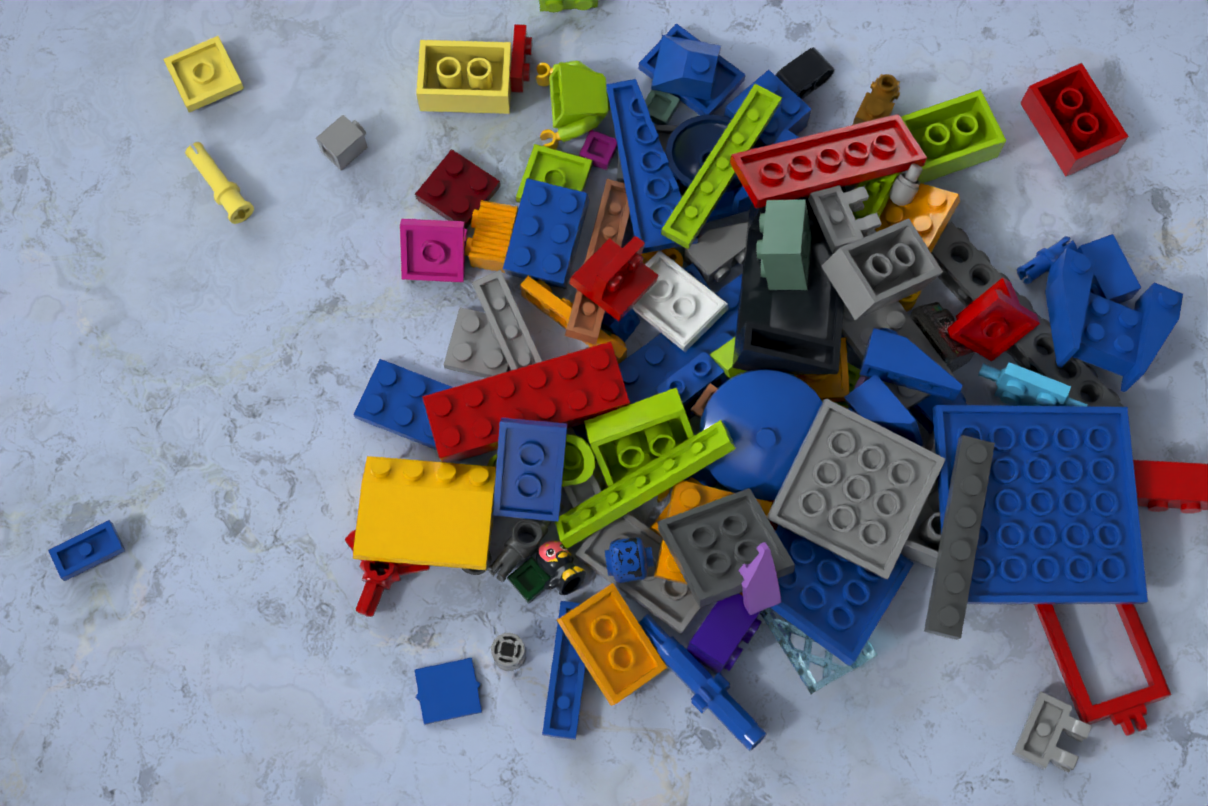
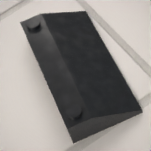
[732,197,844,375]

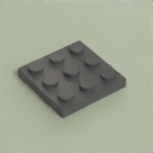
[658,488,795,608]

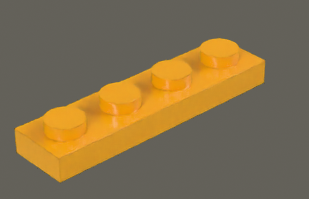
[520,276,627,364]

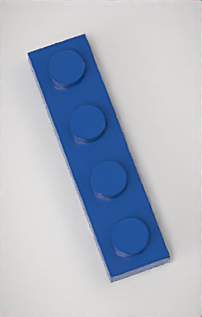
[542,601,586,740]

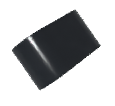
[775,47,835,100]

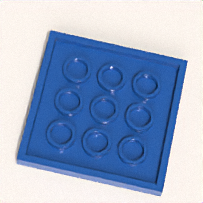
[770,525,914,666]

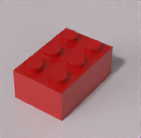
[1020,63,1129,176]

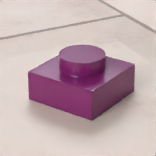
[579,130,618,171]

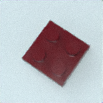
[415,149,501,229]

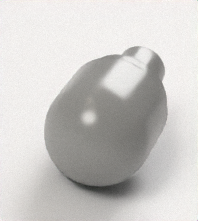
[890,163,923,206]

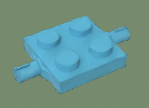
[978,362,1088,406]

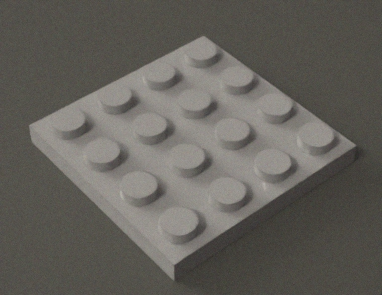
[767,399,945,579]

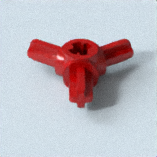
[345,529,430,617]

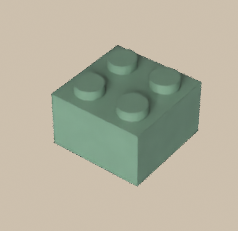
[756,200,812,290]

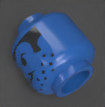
[604,537,654,583]

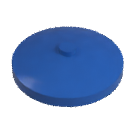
[699,369,823,500]

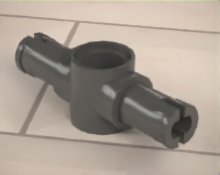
[487,502,564,582]

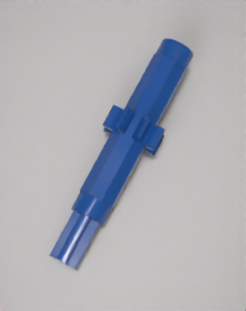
[638,614,767,751]

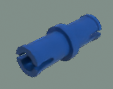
[1017,236,1077,285]

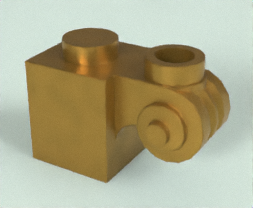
[852,74,900,125]

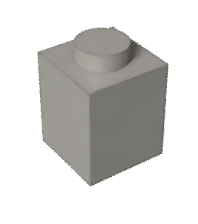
[316,115,368,170]

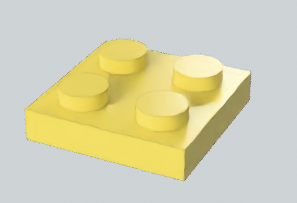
[163,36,244,113]

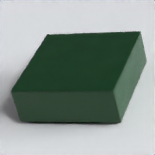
[507,556,551,604]

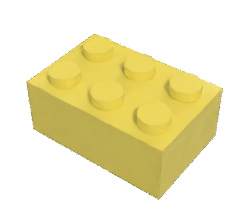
[416,40,512,114]

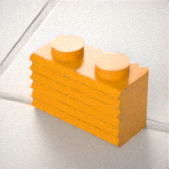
[465,200,518,273]

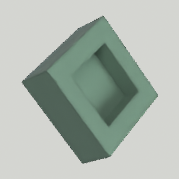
[645,90,680,125]

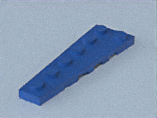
[606,79,698,254]

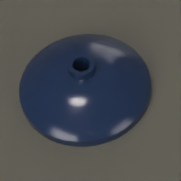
[666,115,757,193]

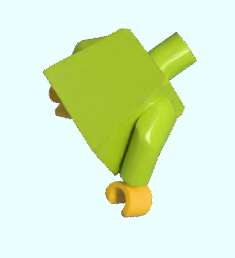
[535,60,611,150]

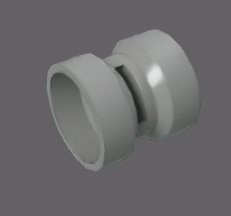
[491,633,526,671]

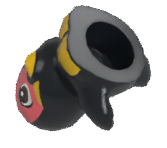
[536,540,586,595]

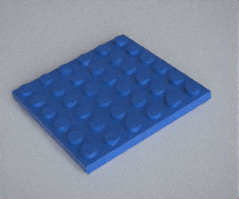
[932,405,1148,604]

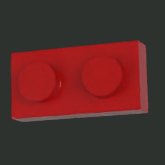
[510,24,532,93]

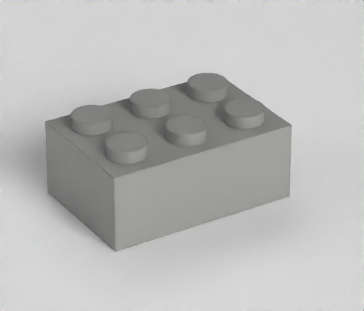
[821,218,943,320]

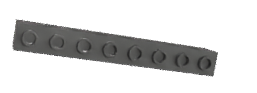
[931,222,1124,407]

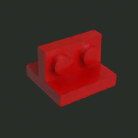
[569,236,659,321]
[947,277,1040,361]

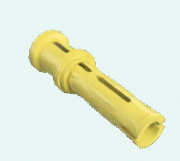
[185,142,254,224]

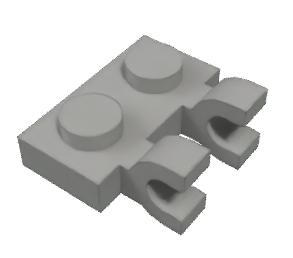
[808,185,882,253]
[1012,692,1092,773]

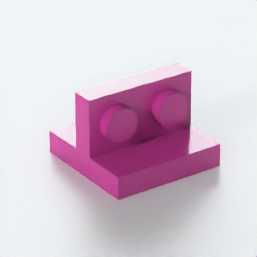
[400,218,467,282]

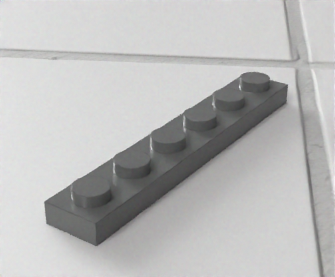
[924,435,995,640]

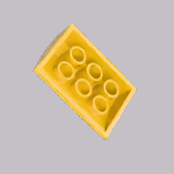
[353,456,496,570]

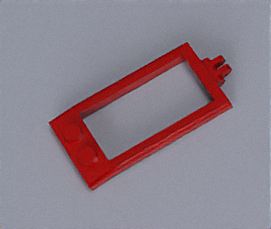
[1034,604,1171,736]

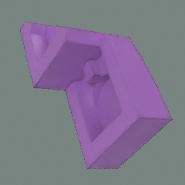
[739,542,781,615]

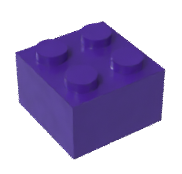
[687,593,762,674]

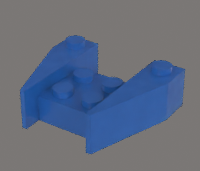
[1045,248,1183,392]

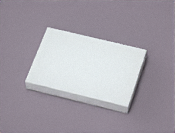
[632,250,729,352]

